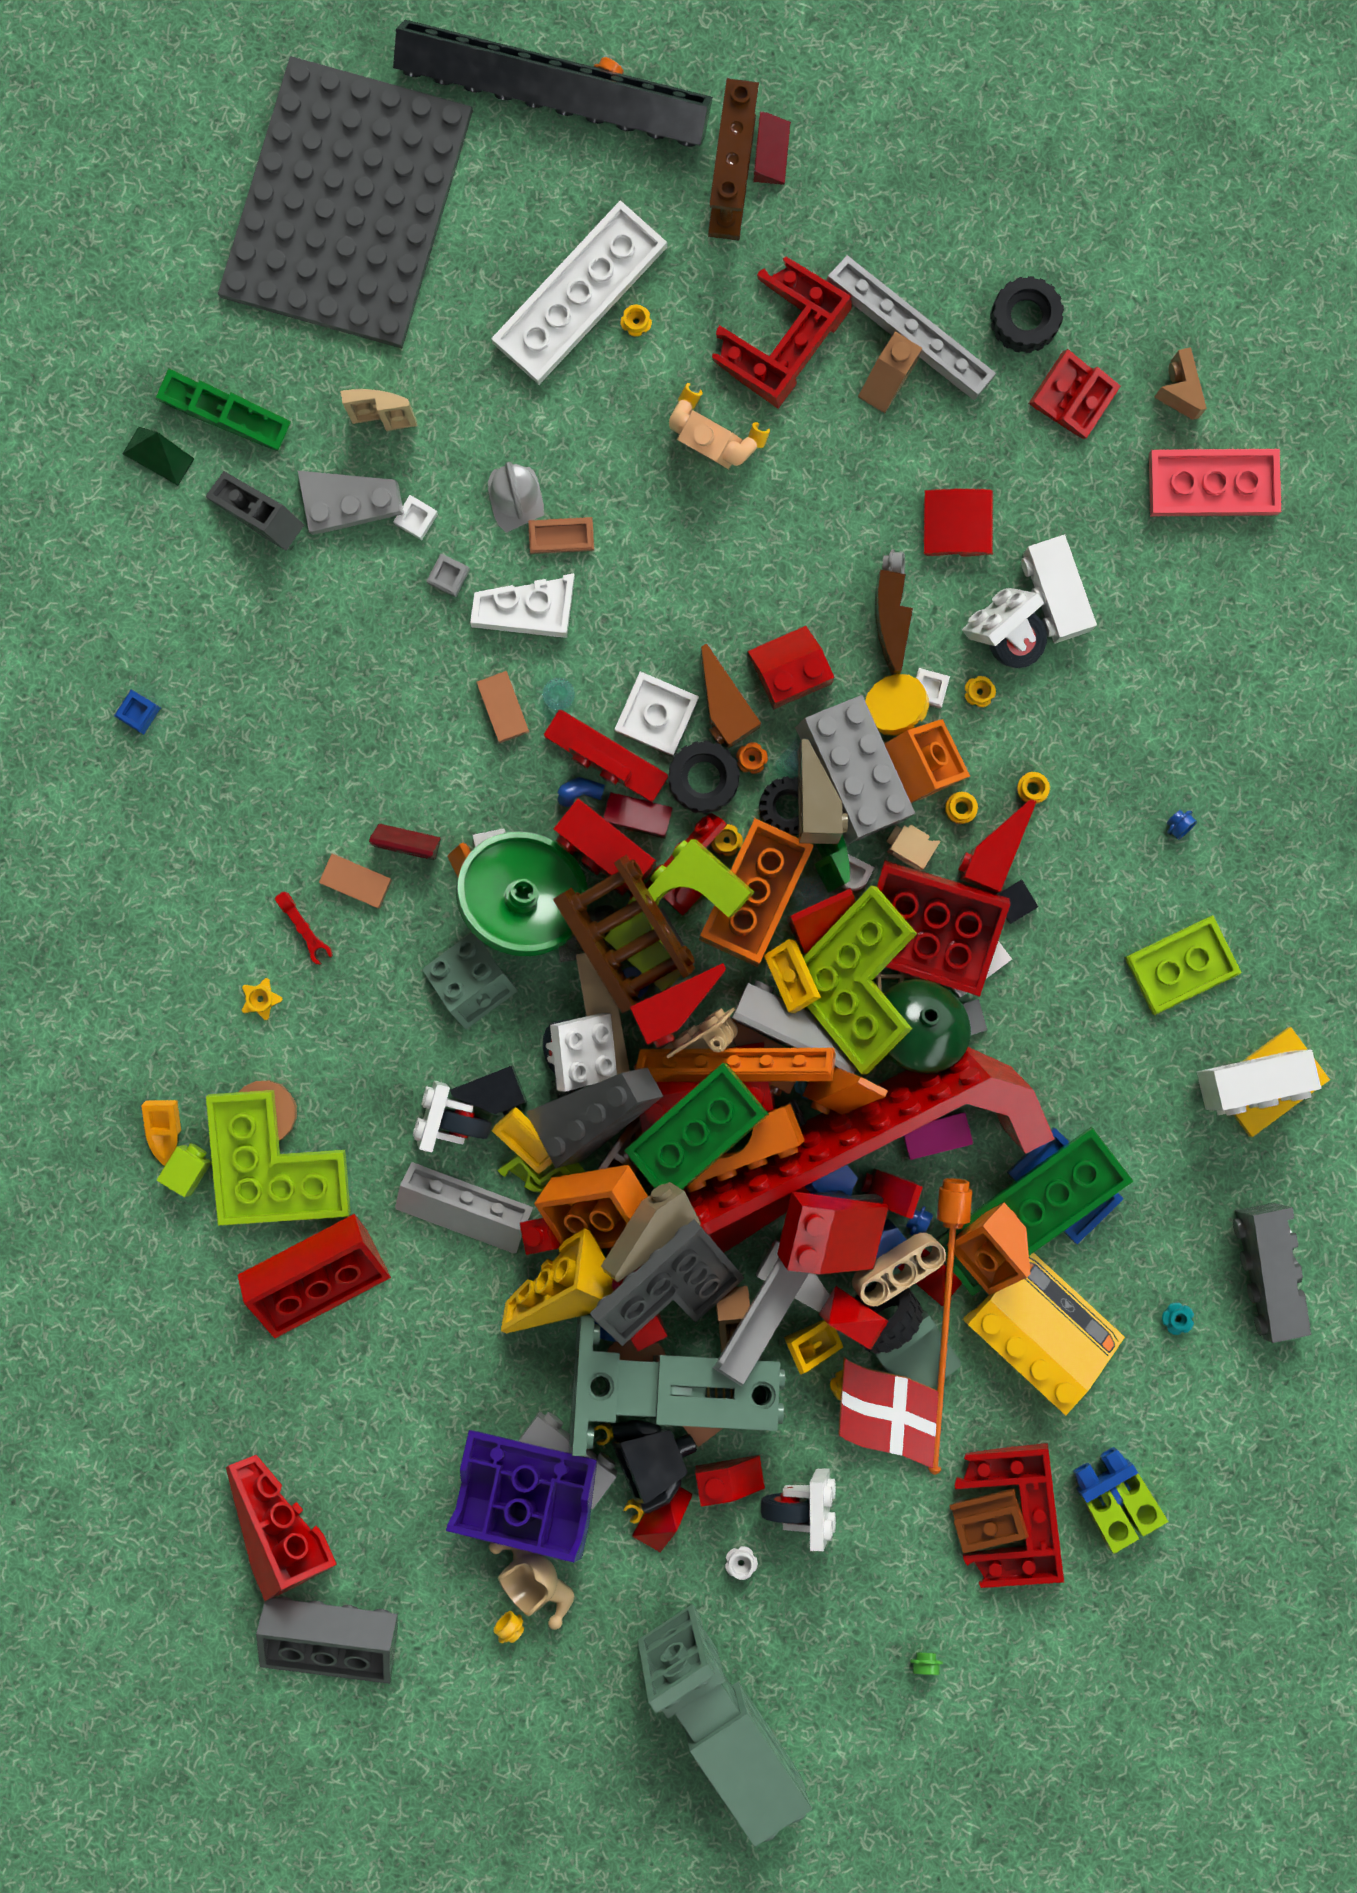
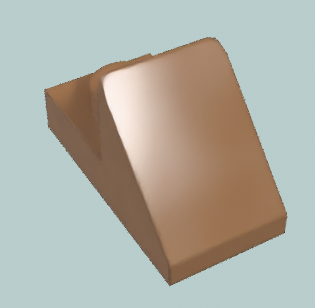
[1154,347,1207,420]

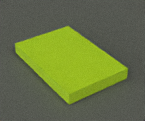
[1124,915,1242,1015]

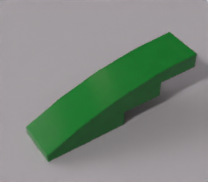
[156,368,291,451]

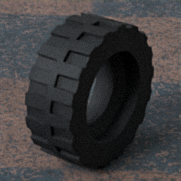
[990,276,1064,353]
[668,740,740,814]
[854,1281,923,1354]

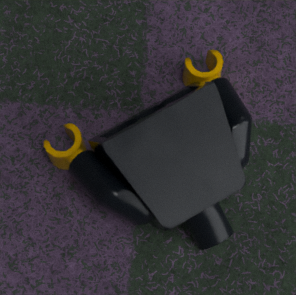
[594,1420,697,1524]

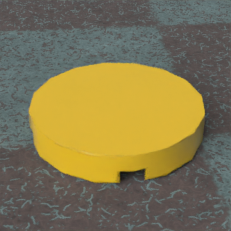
[865,674,929,736]

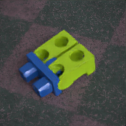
[1073,1447,1169,1554]

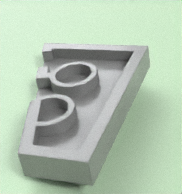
[297,470,404,535]

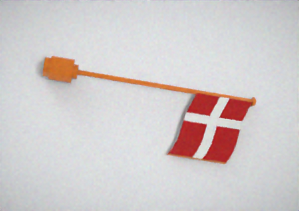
[838,1178,973,1475]

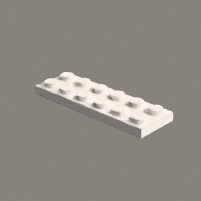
[491,200,667,385]

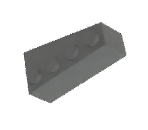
[526,1067,663,1168]
[1233,1203,1311,1343]

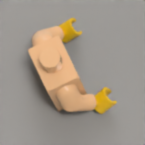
[669,383,770,470]

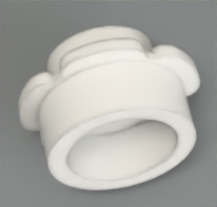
[725,1546,758,1580]

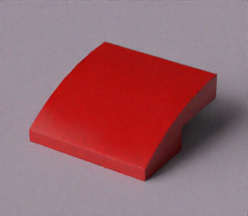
[1028,349,1121,439]
[924,489,993,557]

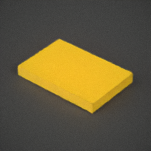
[1234,1027,1330,1137]

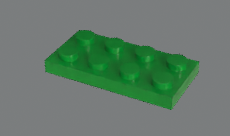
[624,1063,769,1190]

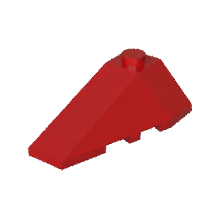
[226,1455,337,1601]

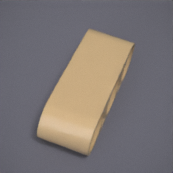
[852,1233,946,1306]

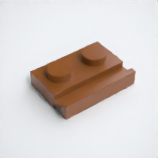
[949,1488,1028,1553]

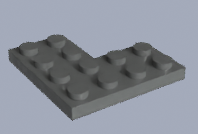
[590,1219,744,1346]

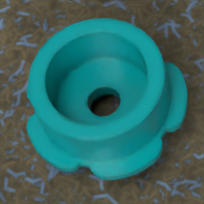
[1162,1302,1194,1335]

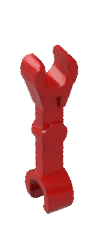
[275,892,333,965]

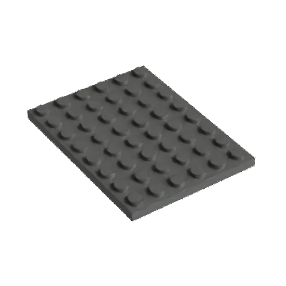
[218,56,473,349]

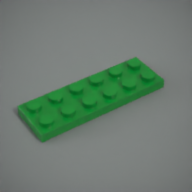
[936,1126,1133,1296]

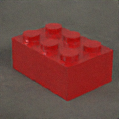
[553,798,656,896]

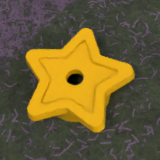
[242,978,282,1020]

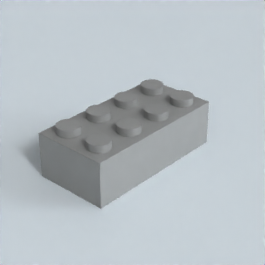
[795,695,915,845]

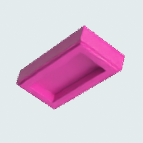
[903,1112,973,1160]

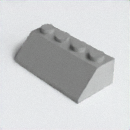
[731,980,856,1074]

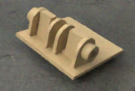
[666,1007,738,1058]

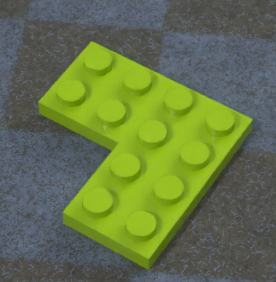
[803,885,917,1074]
[206,1090,351,1226]

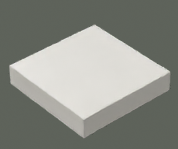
[615,671,699,757]

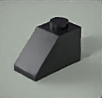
[450,1066,527,1116]

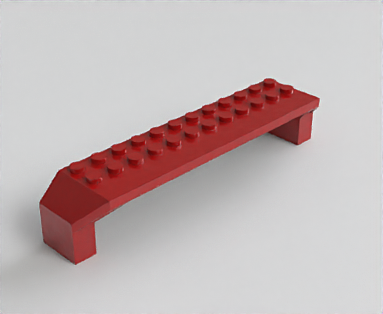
[606,1047,1055,1351]

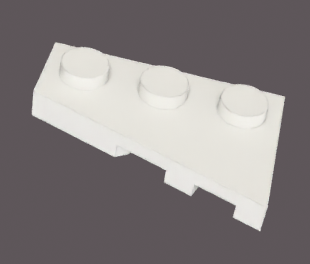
[470,573,575,638]

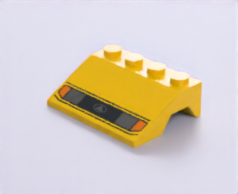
[962,1253,1125,1416]

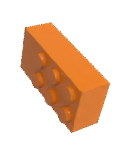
[699,818,814,967]

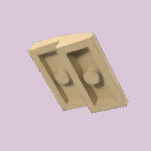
[341,389,417,431]

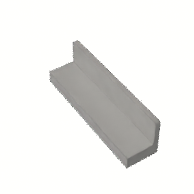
[395,1162,533,1254]
[713,1258,809,1386]

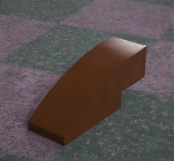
[875,569,913,675]

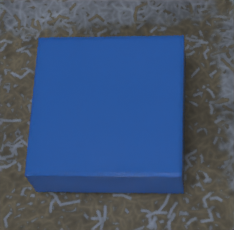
[114,689,161,735]

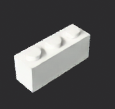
[1021,534,1097,644]

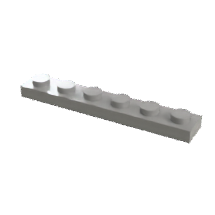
[826,255,996,401]

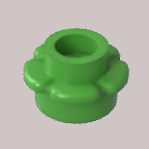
[910,1652,943,1675]

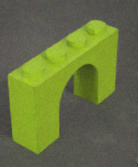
[604,839,754,991]

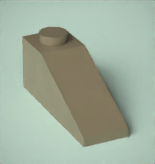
[798,739,848,844]
[601,1182,701,1282]

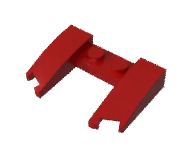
[712,256,852,409]
[955,1443,1064,1588]

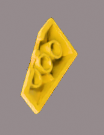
[501,1229,613,1334]

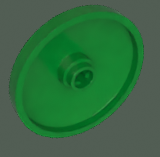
[456,832,588,956]

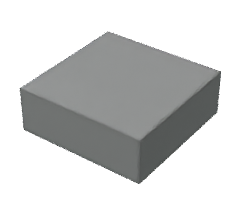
[426,554,470,597]

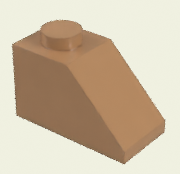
[858,331,922,413]
[716,1286,750,1353]

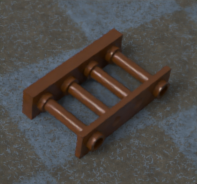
[708,78,759,241]
[553,854,695,1013]

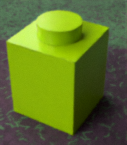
[156,1143,212,1197]

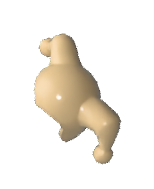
[489,1542,574,1630]

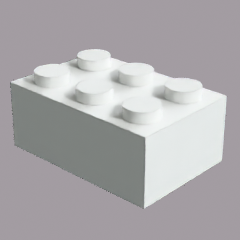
[1197,1049,1321,1116]

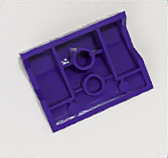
[446,1430,597,1563]

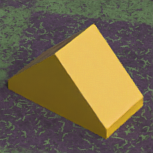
[784,1320,843,1374]

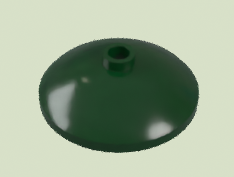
[884,979,971,1074]

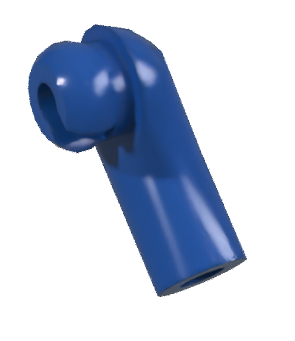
[557,777,605,807]

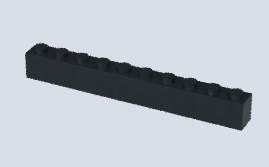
[393,19,713,147]

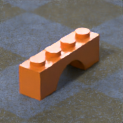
[686,1104,805,1193]

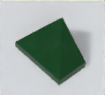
[122,427,194,486]

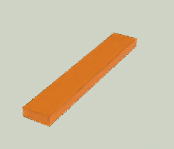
[635,1048,836,1082]

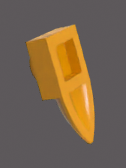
[141,1100,181,1166]

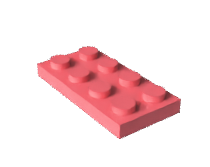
[1149,449,1281,516]

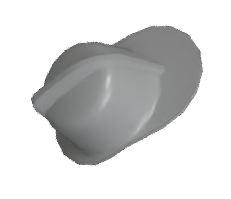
[488,462,544,533]

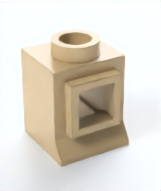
[886,825,940,871]

